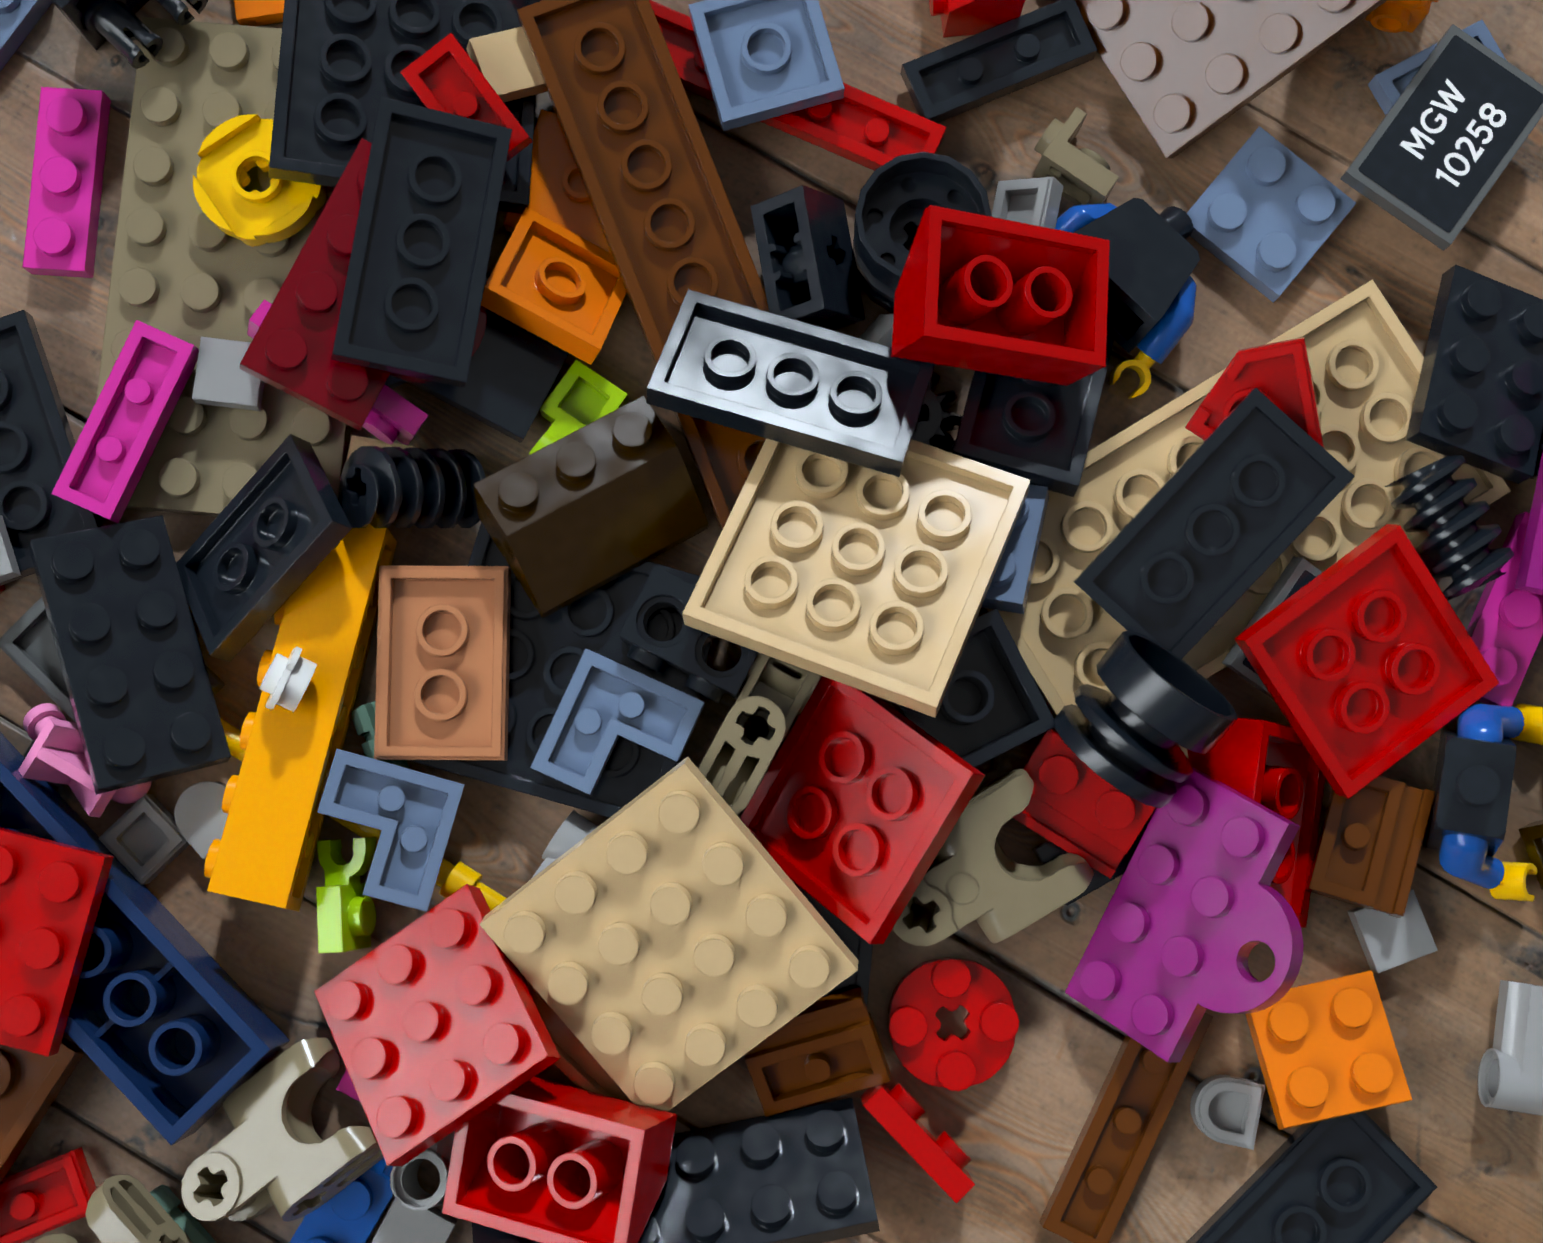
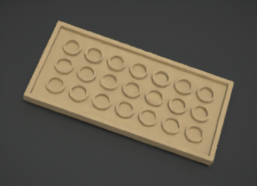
[986,279,1511,718]

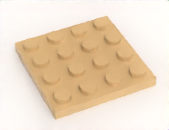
[682,438,1031,718]
[479,757,859,1112]

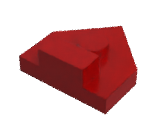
[1185,337,1324,448]

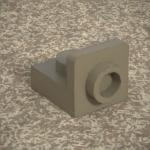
[1033,107,1119,205]

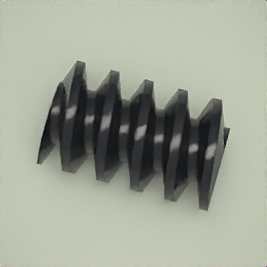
[339,446,486,528]
[1385,454,1514,600]

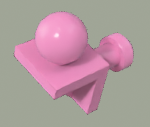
[18,703,152,818]

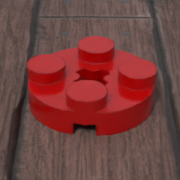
[887,957,1019,1091]

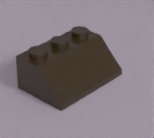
[474,396,708,619]

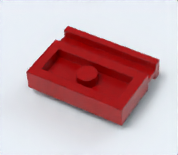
[1012,729,1156,879]

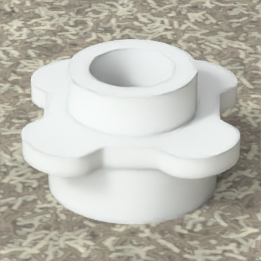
[259,646,317,712]

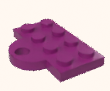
[1065,766,1304,1062]

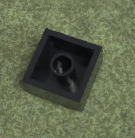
[891,608,1055,767]

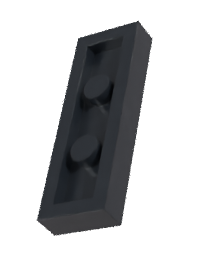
[900,0,1097,123]

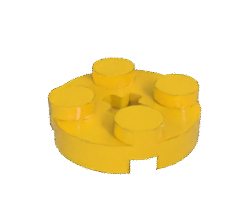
[193,114,326,247]

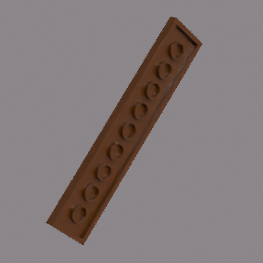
[517,0,769,531]

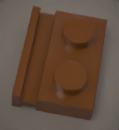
[1305,776,1435,918]
[745,987,890,1117]

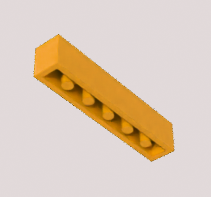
[204,524,397,912]

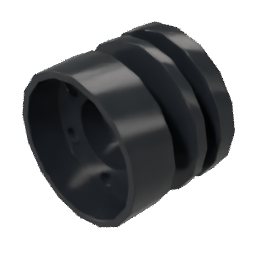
[853,152,992,314]
[1054,630,1238,808]

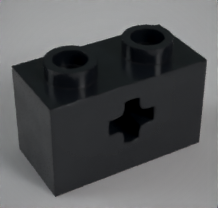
[751,185,865,331]

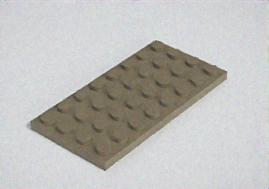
[96,17,351,517]

